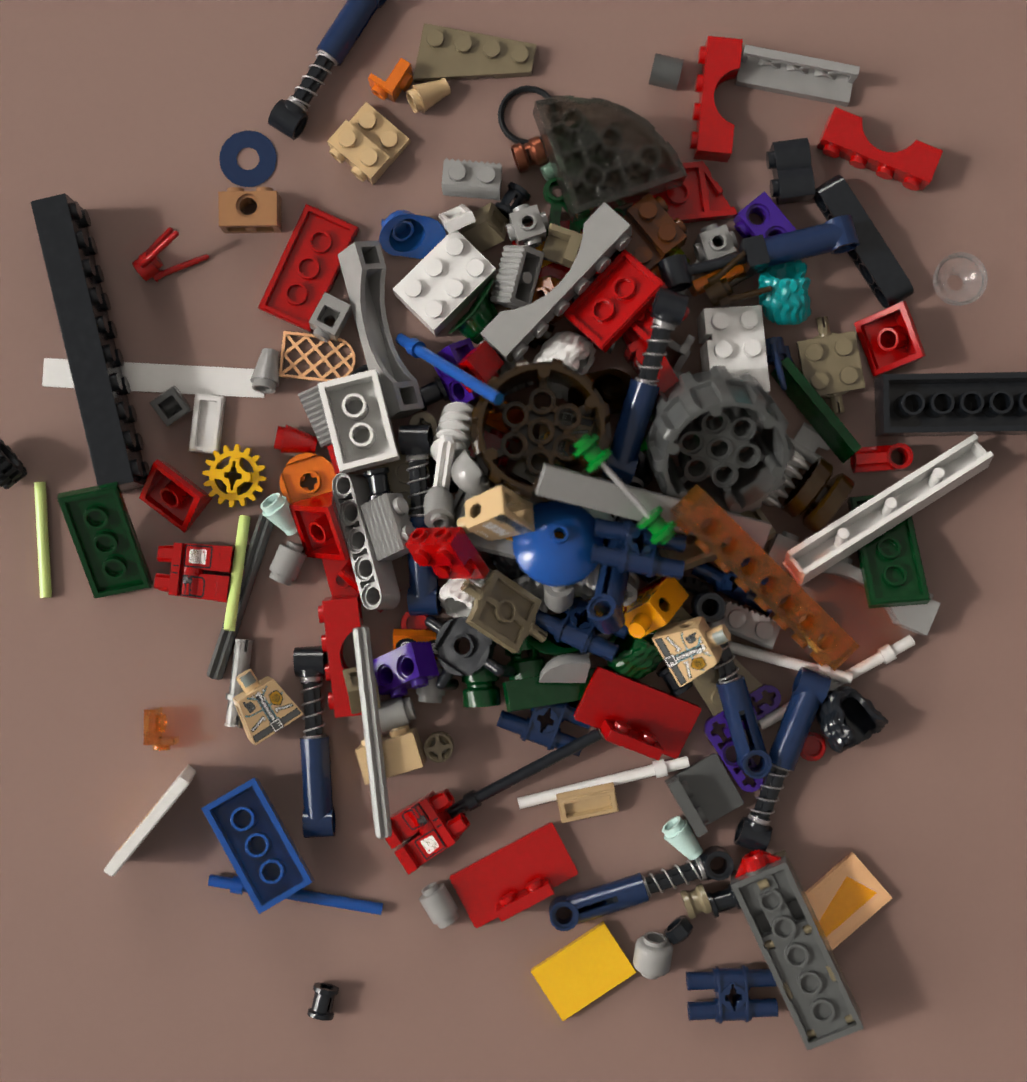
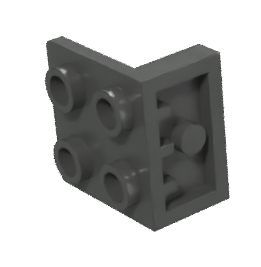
[665,753,744,837]

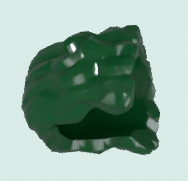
[605,630,664,680]

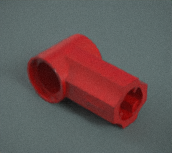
[850,443,914,473]

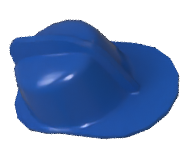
[379,210,446,259]

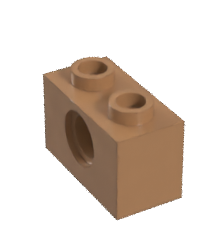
[218,187,282,233]

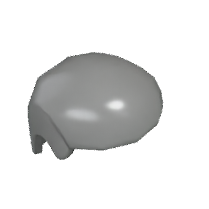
[451,449,491,496]

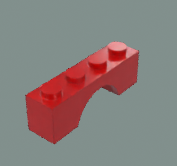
[689,36,743,162]
[816,107,943,191]
[318,594,363,718]

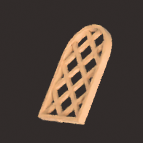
[279,331,356,382]

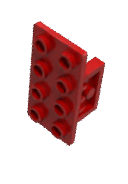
[573,666,701,761]
[449,822,578,928]

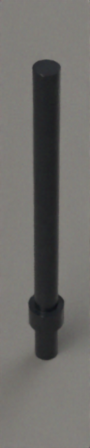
[446,728,603,818]

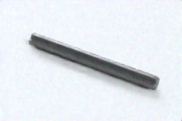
[207,513,274,680]

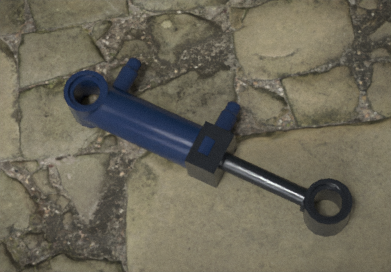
[658,215,860,293]

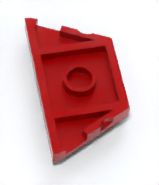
[632,161,737,223]

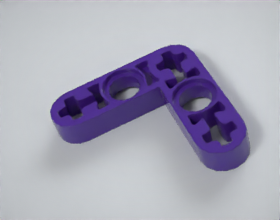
[704,684,781,792]

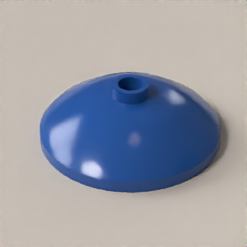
[512,501,603,587]

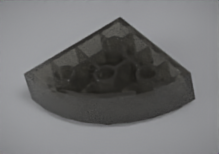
[533,95,687,223]

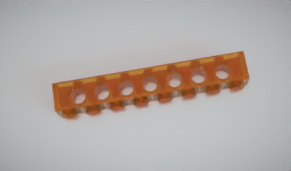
[670,484,860,671]

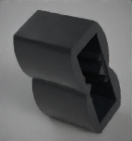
[766,138,816,205]

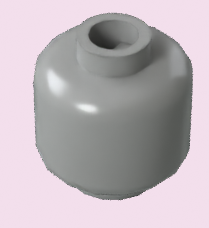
[633,932,673,979]

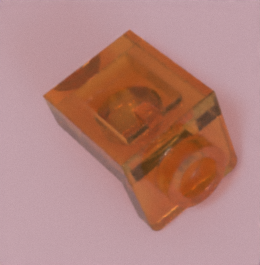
[144,707,179,750]

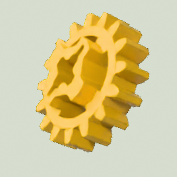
[202,444,267,507]

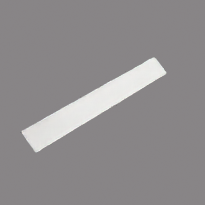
[42,358,264,398]

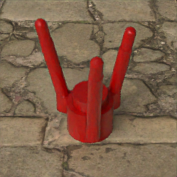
[132,227,209,282]

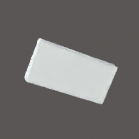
[438,204,476,233]
[189,394,226,454]

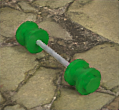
[573,433,677,545]

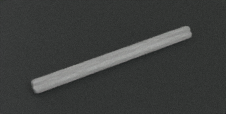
[353,627,392,838]

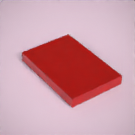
[563,249,667,353]

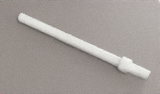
[758,635,916,730]
[728,641,853,685]
[517,756,690,809]

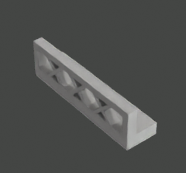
[735,45,860,107]

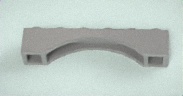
[480,202,632,363]
[338,240,424,420]
[762,531,941,636]

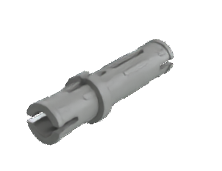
[224,638,254,728]

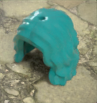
[758,260,812,325]

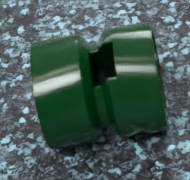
[505,639,545,680]
[462,668,501,708]

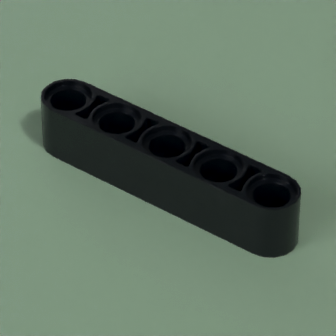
[814,175,914,309]

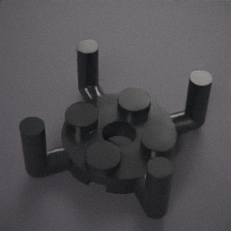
[425,616,516,690]

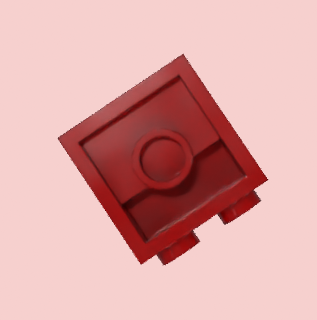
[405,527,490,579]

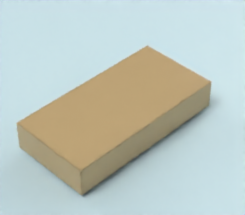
[556,782,619,823]

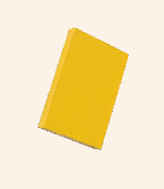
[531,921,636,1021]

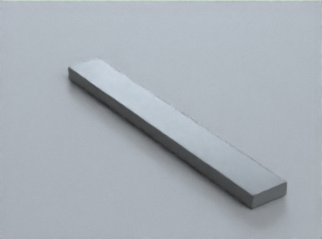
[535,463,772,553]

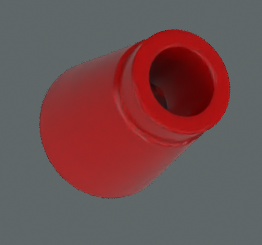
[274,425,317,454]

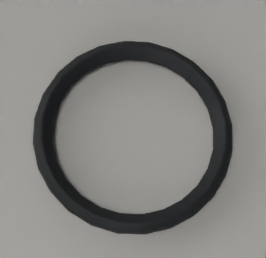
[498,86,558,144]

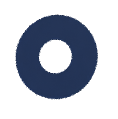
[219,130,277,187]

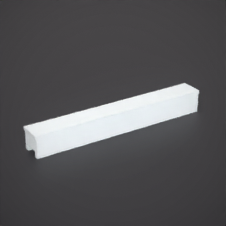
[782,434,994,586]

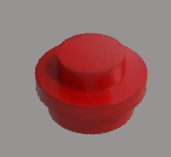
[800,732,827,761]

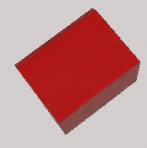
[854,301,926,377]
[139,459,213,533]
[289,491,350,561]

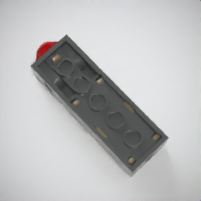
[730,849,864,1050]

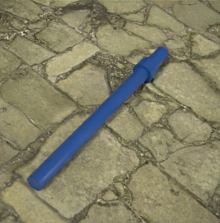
[396,333,504,405]
[208,874,383,915]

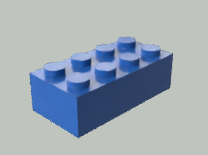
[201,777,315,914]

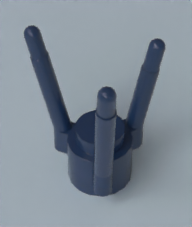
[765,337,795,390]

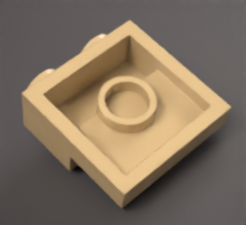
[327,102,410,185]

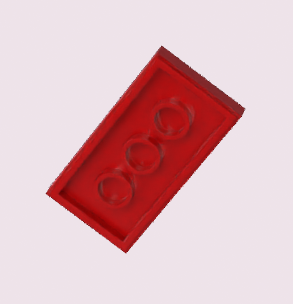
[258,204,359,333]

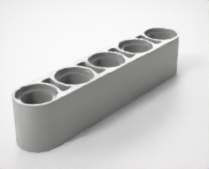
[332,473,400,610]

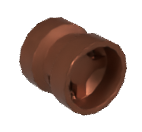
[511,136,547,173]

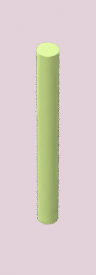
[34,482,52,598]
[223,515,251,631]

